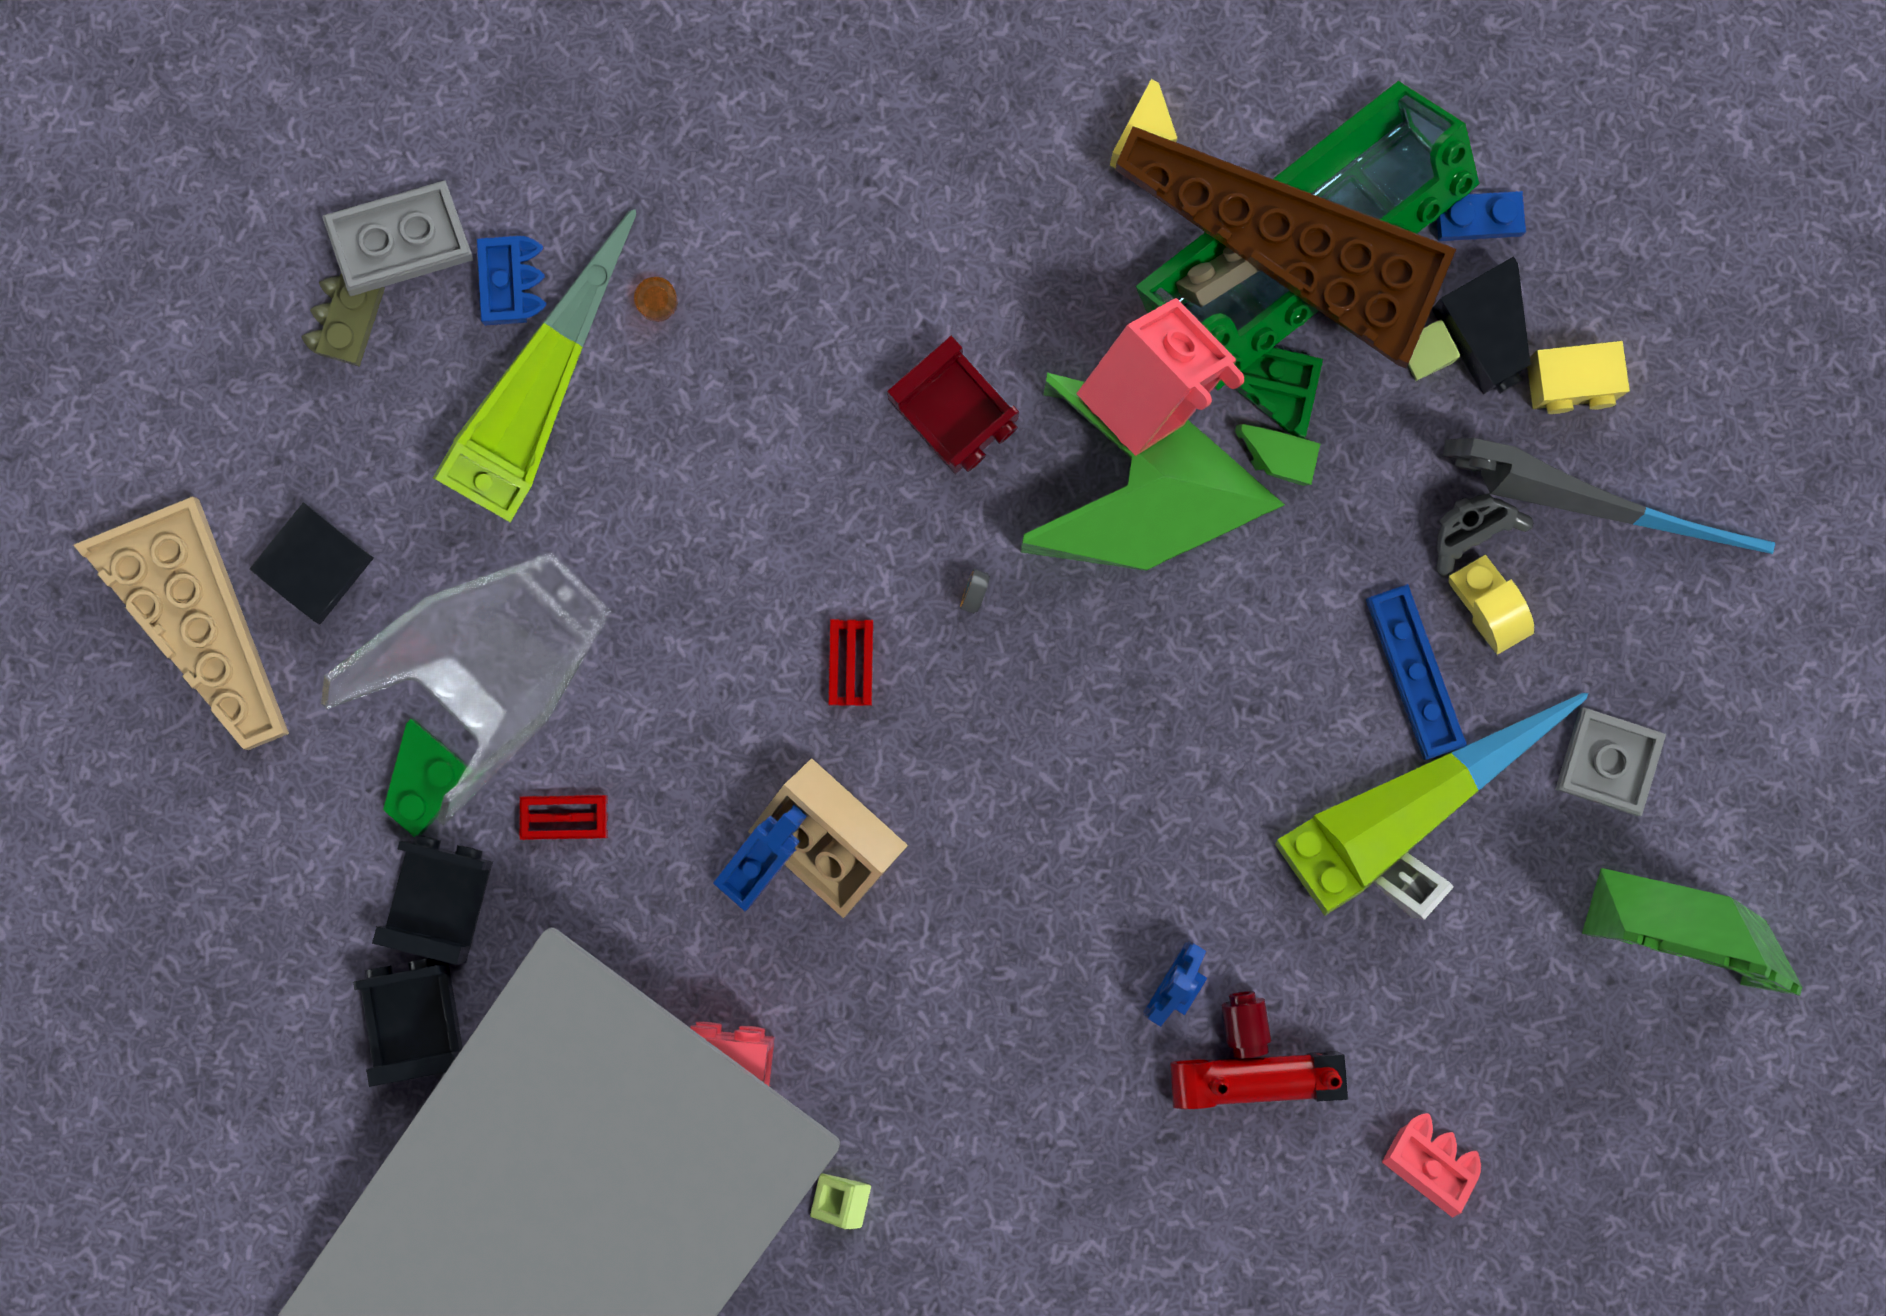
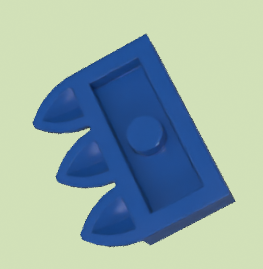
[477,236,547,326]

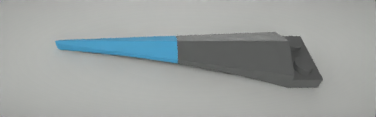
[1442,438,1775,554]

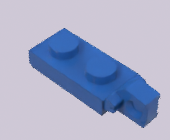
[713,805,807,912]

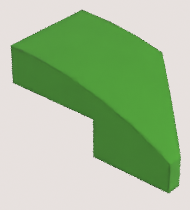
[1235,424,1320,486]

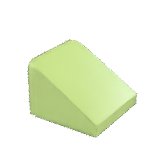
[1408,319,1460,381]
[810,1173,871,1229]

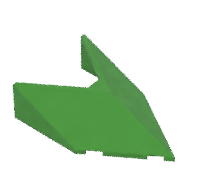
[1021,373,1285,571]
[1582,868,1802,996]

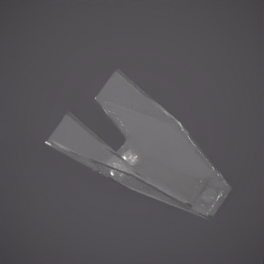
[321,552,611,826]

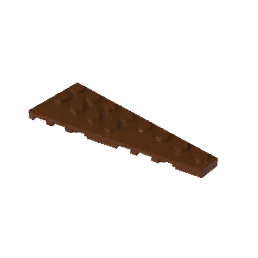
[1116,126,1456,368]

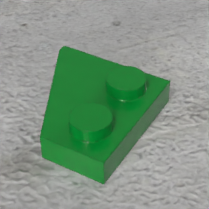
[1235,347,1323,439]
[383,719,476,837]

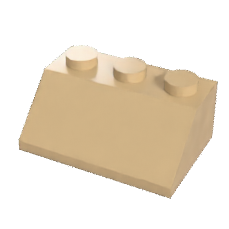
[748,758,908,918]

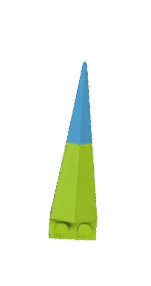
[1275,693,1588,916]

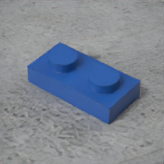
[1437,191,1526,241]

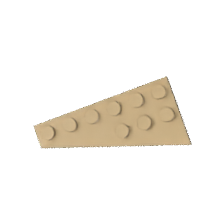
[73,497,289,750]

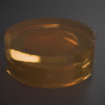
[634,277,678,322]

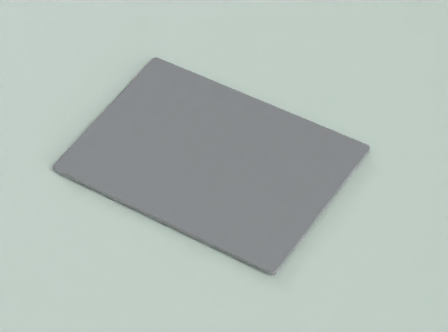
[278,928,840,1316]

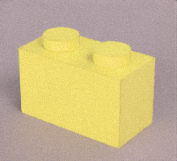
[1527,341,1630,414]

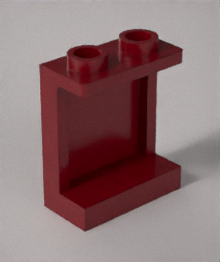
[887,335,1019,474]

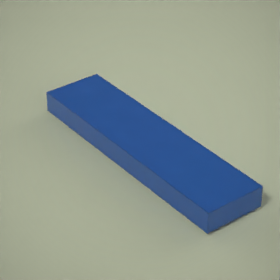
[1365,584,1467,760]

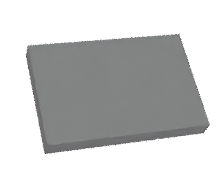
[322,180,473,297]

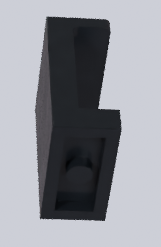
[353,958,463,1087]

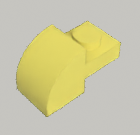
[1449,555,1534,655]

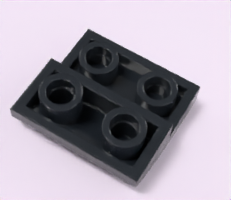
[250,502,374,625]

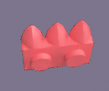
[1382,1113,1481,1218]

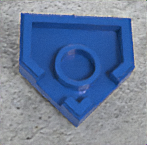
[1143,941,1207,1027]

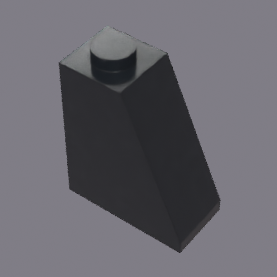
[1432,256,1531,395]

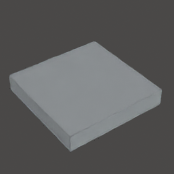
[1555,707,1666,816]

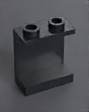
[372,835,493,965]

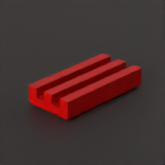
[829,619,874,706]
[520,795,608,840]

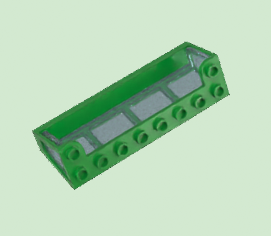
[1135,81,1480,391]

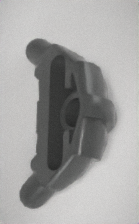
[1436,493,1534,576]

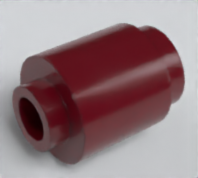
[1221,991,1271,1058]

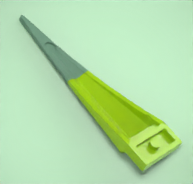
[433,209,636,523]

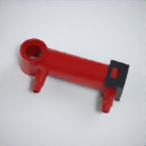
[1170,1051,1348,1109]

